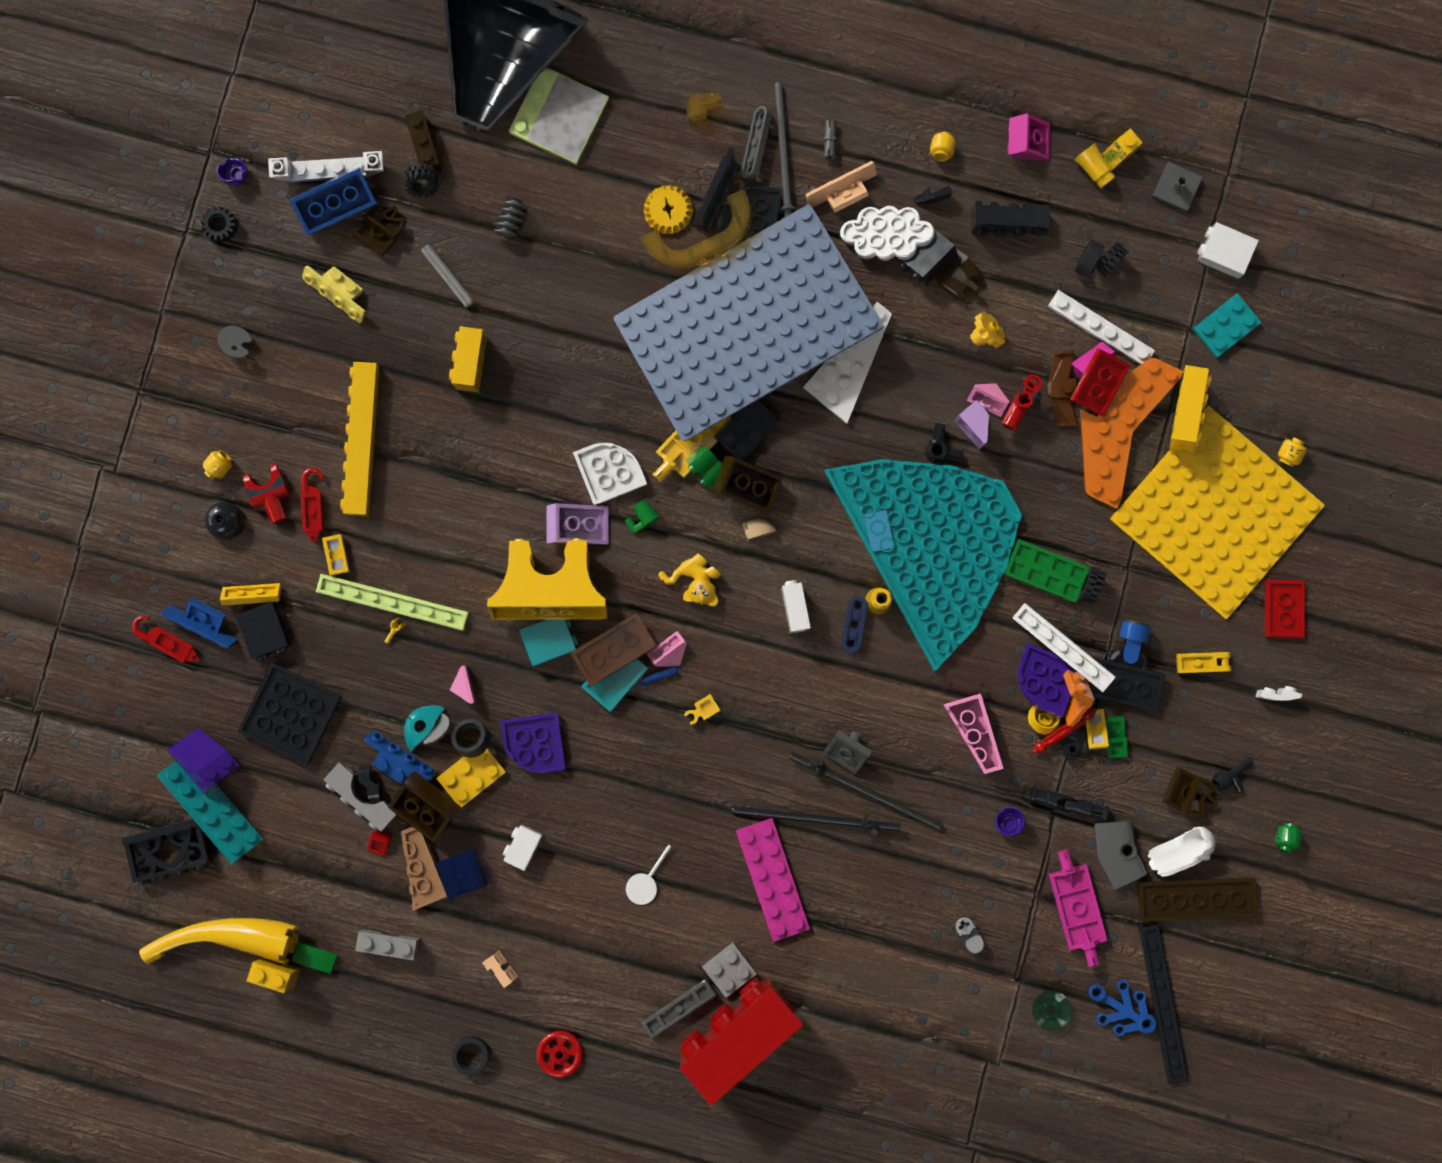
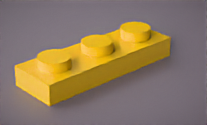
[220,583,281,606]

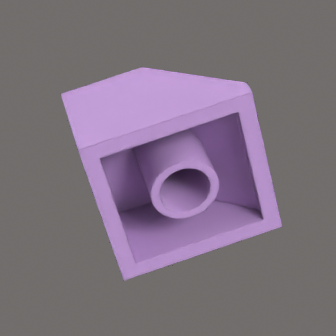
[955,400,989,450]

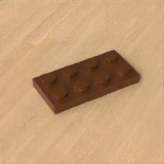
[571,613,657,686]

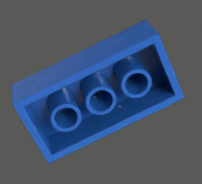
[290,167,377,236]

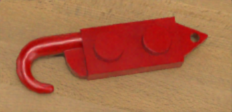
[301,467,324,544]
[132,616,200,663]

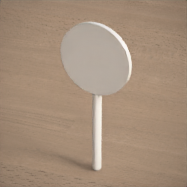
[626,845,671,905]

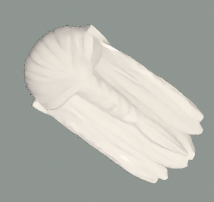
[1148,827,1216,877]

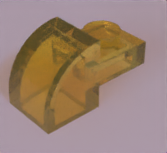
[686,92,722,124]

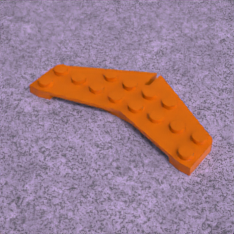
[1080,358,1183,509]

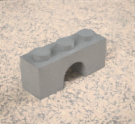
[355,929,420,960]

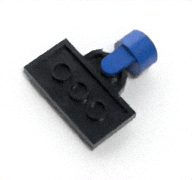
[1084,619,1166,711]

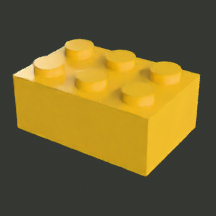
[449,326,487,393]

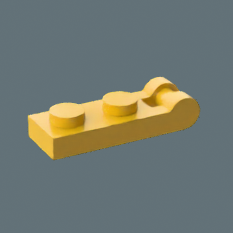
[1176,652,1231,673]

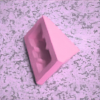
[967,383,1009,417]
[647,631,687,667]
[450,665,476,704]

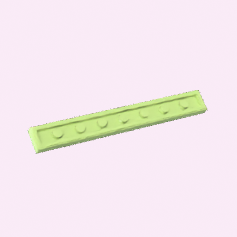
[316,574,469,631]

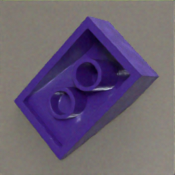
[167,728,239,795]

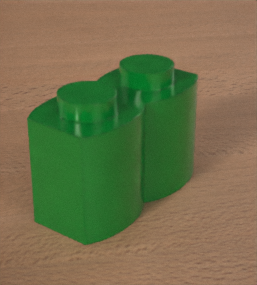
[686,445,722,489]

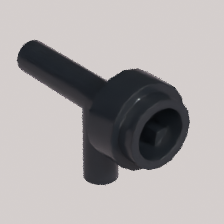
[1212,758,1254,793]

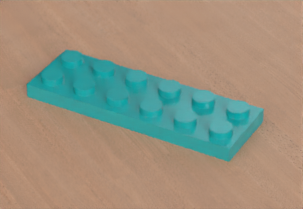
[157,761,263,864]

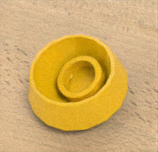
[1028,706,1061,735]

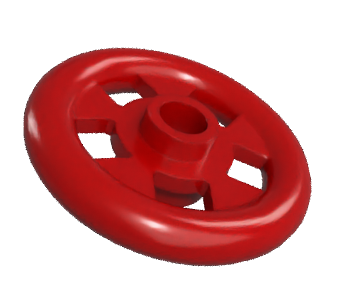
[536,1031,583,1078]

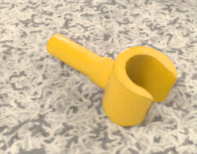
[385,617,406,644]

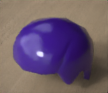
[216,158,248,187]
[995,806,1025,837]

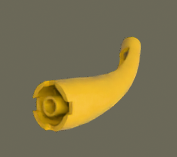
[139,918,299,964]

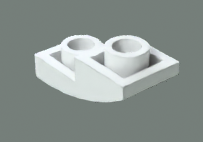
[1256,686,1302,701]

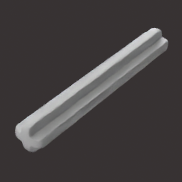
[421,245,474,308]

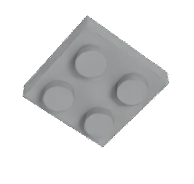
[702,942,757,998]

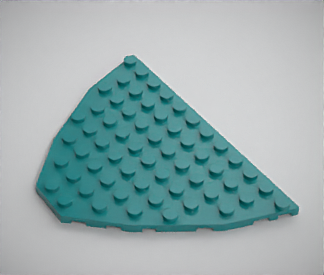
[824,459,1022,671]

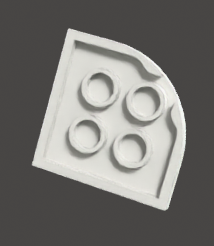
[573,443,647,506]

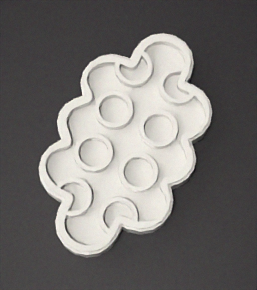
[840,206,935,261]

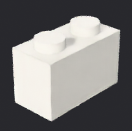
[502,824,543,871]

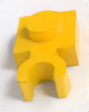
[684,694,720,725]

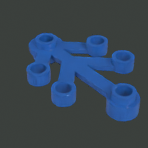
[1088,980,1156,1036]

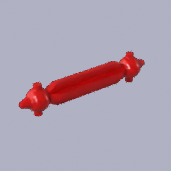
[1032,708,1097,754]

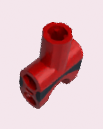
[1001,374,1042,432]
[243,463,291,524]

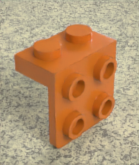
[1063,670,1094,727]

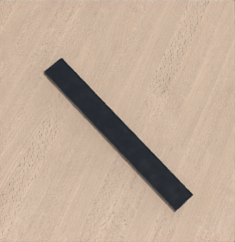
[1138,924,1188,1084]

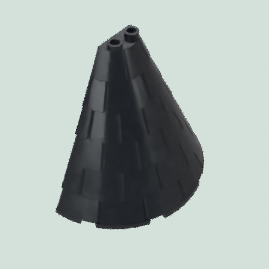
[443,0,588,132]

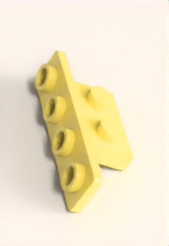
[302,265,366,323]

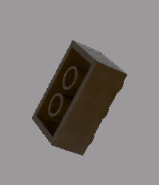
[712,456,783,514]
[388,772,461,843]

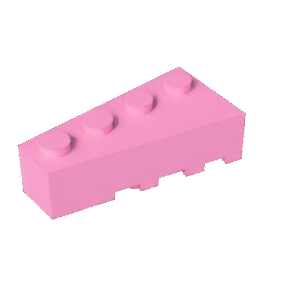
[943,694,1003,774]

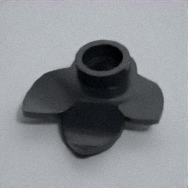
[1058,725,1092,760]

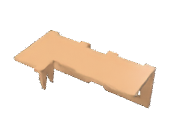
[482,950,518,988]

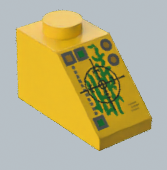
[1101,128,1143,171]

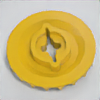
[644,185,693,234]

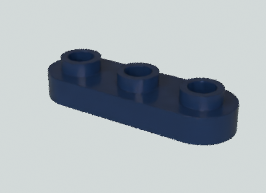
[841,596,868,653]

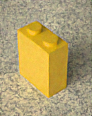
[247,957,301,993]

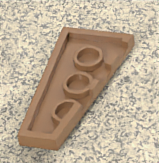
[401,827,449,911]

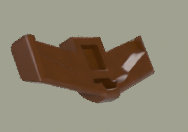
[1046,350,1078,427]

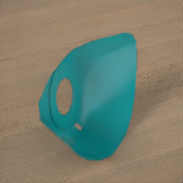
[404,705,444,752]

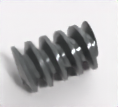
[493,196,527,238]

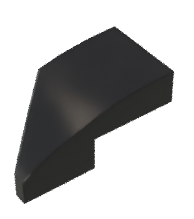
[913,185,953,204]

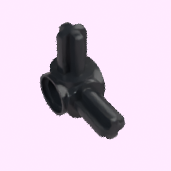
[925,423,963,462]

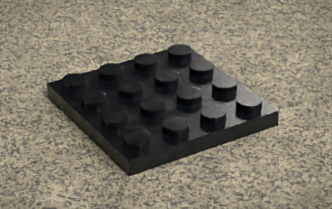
[237,662,342,765]

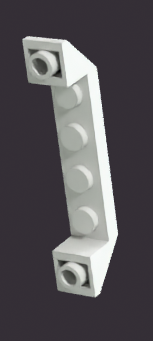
[268,151,384,182]

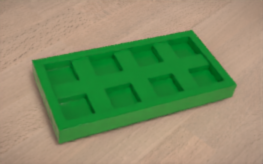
[1004,539,1090,603]

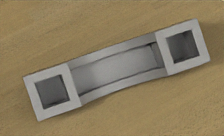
[324,762,398,831]

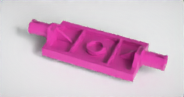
[1048,849,1107,967]

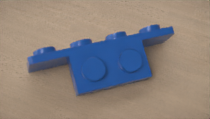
[161,598,237,649]
[364,730,437,785]

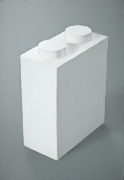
[1197,222,1259,279]
[781,580,810,634]

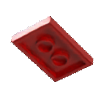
[1070,348,1131,417]
[1265,580,1305,638]

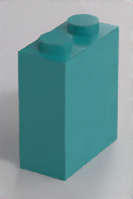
[519,620,579,667]

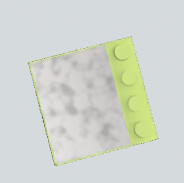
[509,68,609,165]

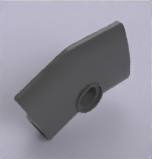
[1094,820,1148,889]

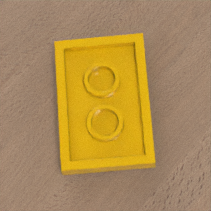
[437,748,506,808]

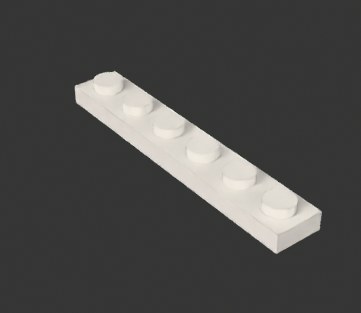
[1048,290,1155,365]
[1013,603,1116,692]

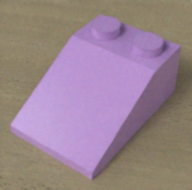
[547,503,608,545]

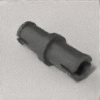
[823,120,838,160]

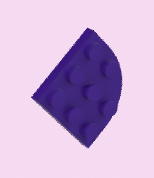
[1018,643,1079,719]
[500,712,566,773]

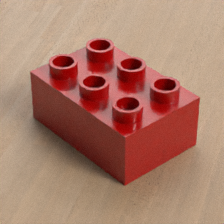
[679,977,803,1106]

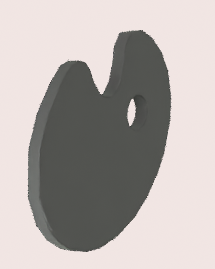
[218,325,252,359]
[414,713,451,745]

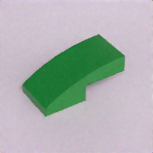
[1105,716,1127,758]
[291,942,337,974]

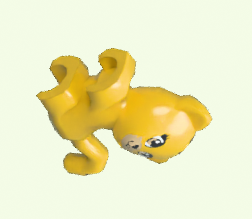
[658,554,721,607]

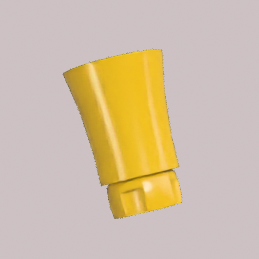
[1074,143,1115,188]
[866,588,892,614]

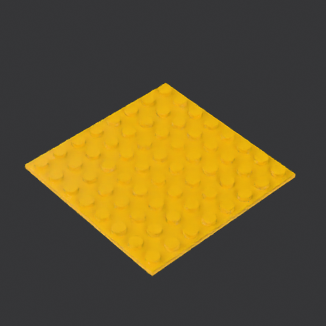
[1110,405,1325,620]

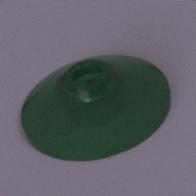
[1032,990,1071,1030]

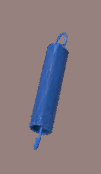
[636,667,683,686]

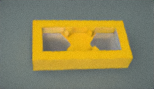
[322,534,350,576]
[1085,709,1109,750]

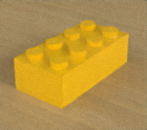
[1169,365,1211,452]

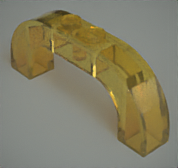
[640,189,752,269]

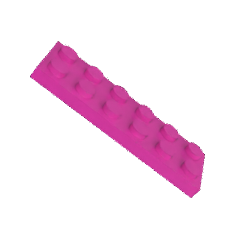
[736,818,810,942]

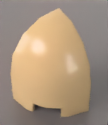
[742,519,777,541]

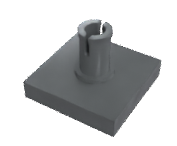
[1152,162,1202,212]
[822,730,872,774]

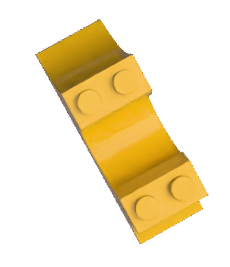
[487,538,608,620]

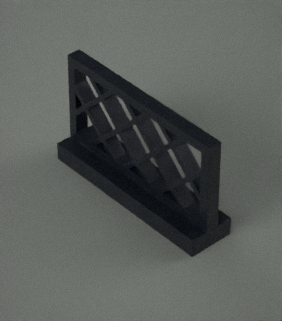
[692,147,741,233]

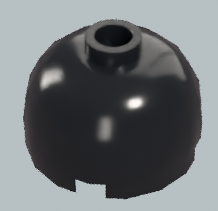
[204,502,245,540]

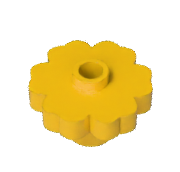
[971,311,1005,348]

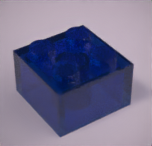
[436,848,488,900]

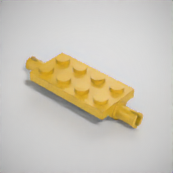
[652,417,731,482]

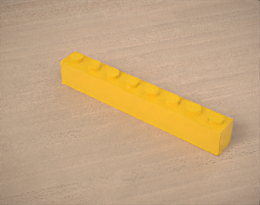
[340,362,380,517]

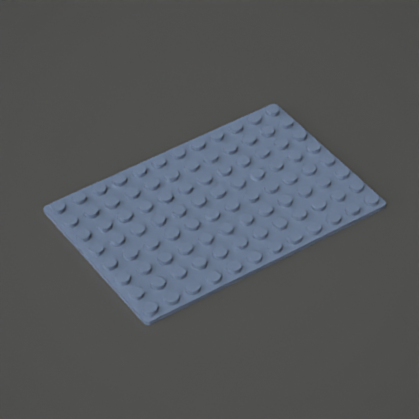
[614,205,883,442]

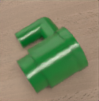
[625,499,660,534]

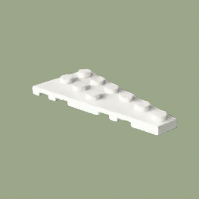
[803,302,892,425]

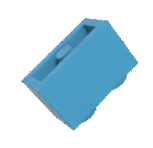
[864,510,893,552]

